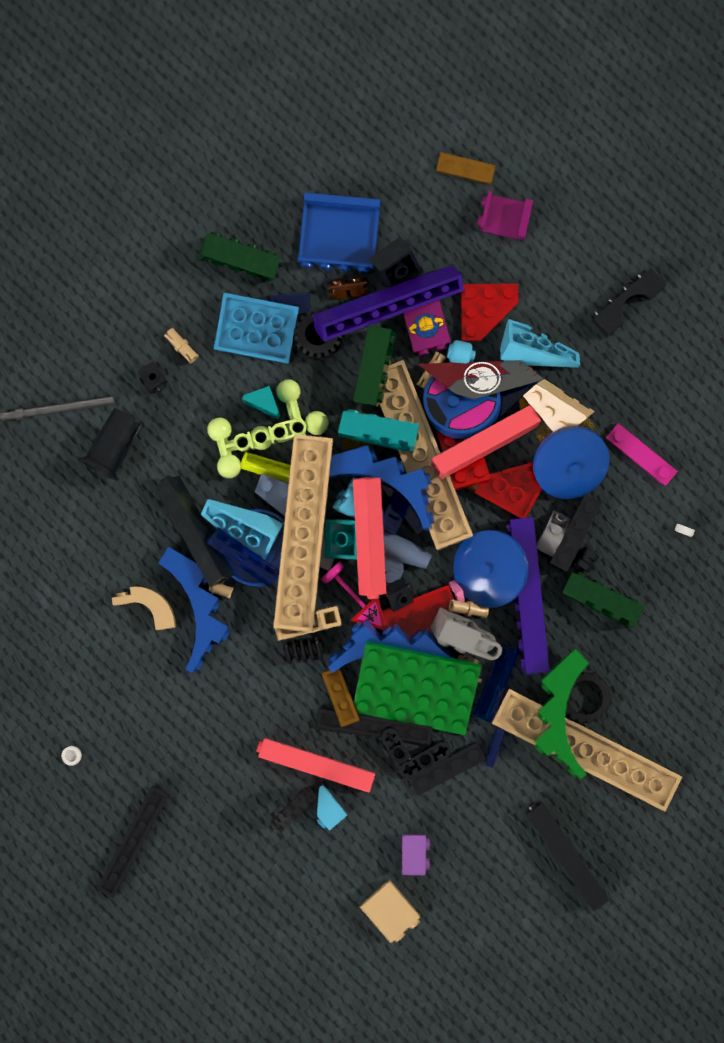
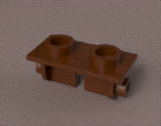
[328,276,368,299]

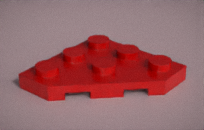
[461,284,518,342]
[474,462,542,518]

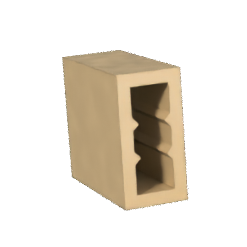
[360,879,420,943]

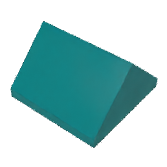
[242,386,280,419]
[325,519,357,560]

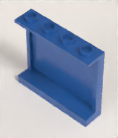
[298,193,380,273]

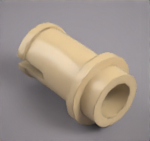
[208,584,234,599]

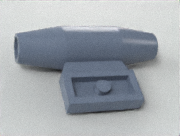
[383,529,432,585]

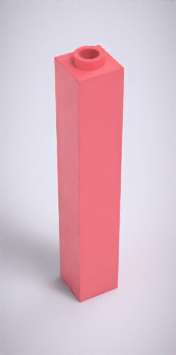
[431,405,541,480]
[353,477,386,599]
[256,738,375,792]

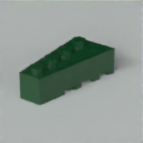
[196,232,281,281]
[353,325,397,407]
[561,571,645,628]

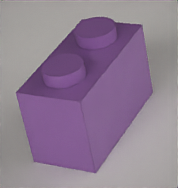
[402,834,430,875]

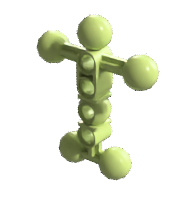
[207,379,329,478]

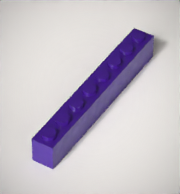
[313,265,464,342]
[506,517,550,674]

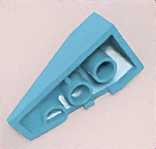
[500,319,580,368]
[201,499,283,563]

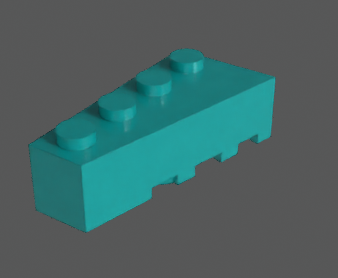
[338,409,419,453]

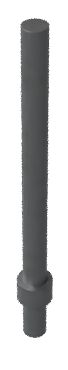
[0,396,115,421]

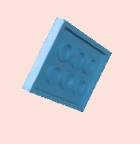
[214,292,299,364]

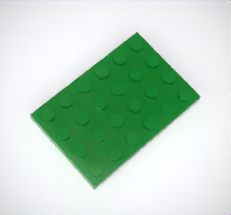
[354,641,481,735]

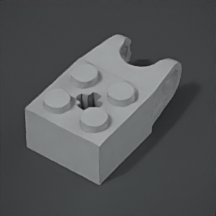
[430,607,502,660]

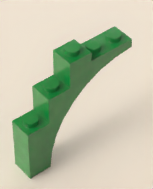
[534,648,589,779]

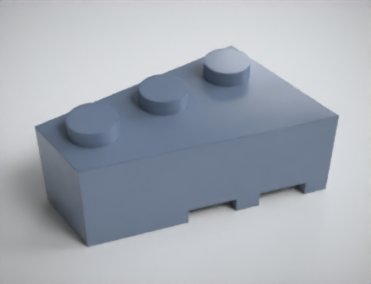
[255,474,289,517]

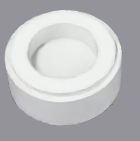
[675,524,695,537]
[62,746,82,766]

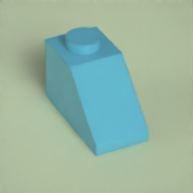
[317,784,347,831]

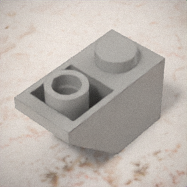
[536,510,570,556]

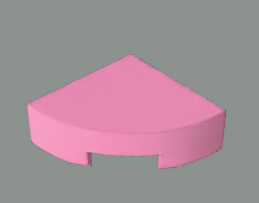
[449,580,465,602]

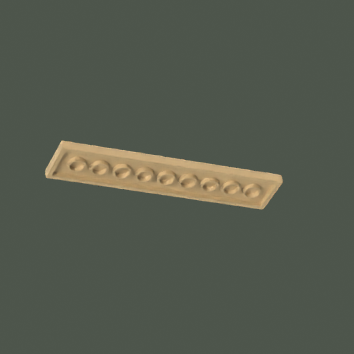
[379,360,473,550]
[274,434,333,632]
[492,689,682,811]

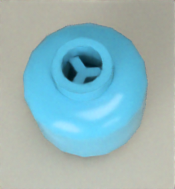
[446,340,476,364]

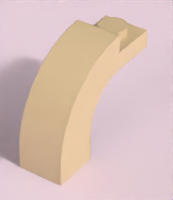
[112,587,176,630]
[275,606,342,641]

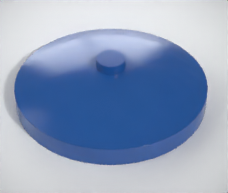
[533,426,610,499]
[453,530,528,608]

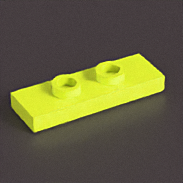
[240,452,291,483]

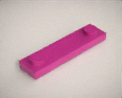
[605,423,678,486]

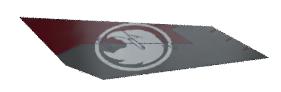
[418,360,545,399]

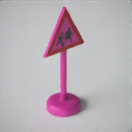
[321,561,386,630]

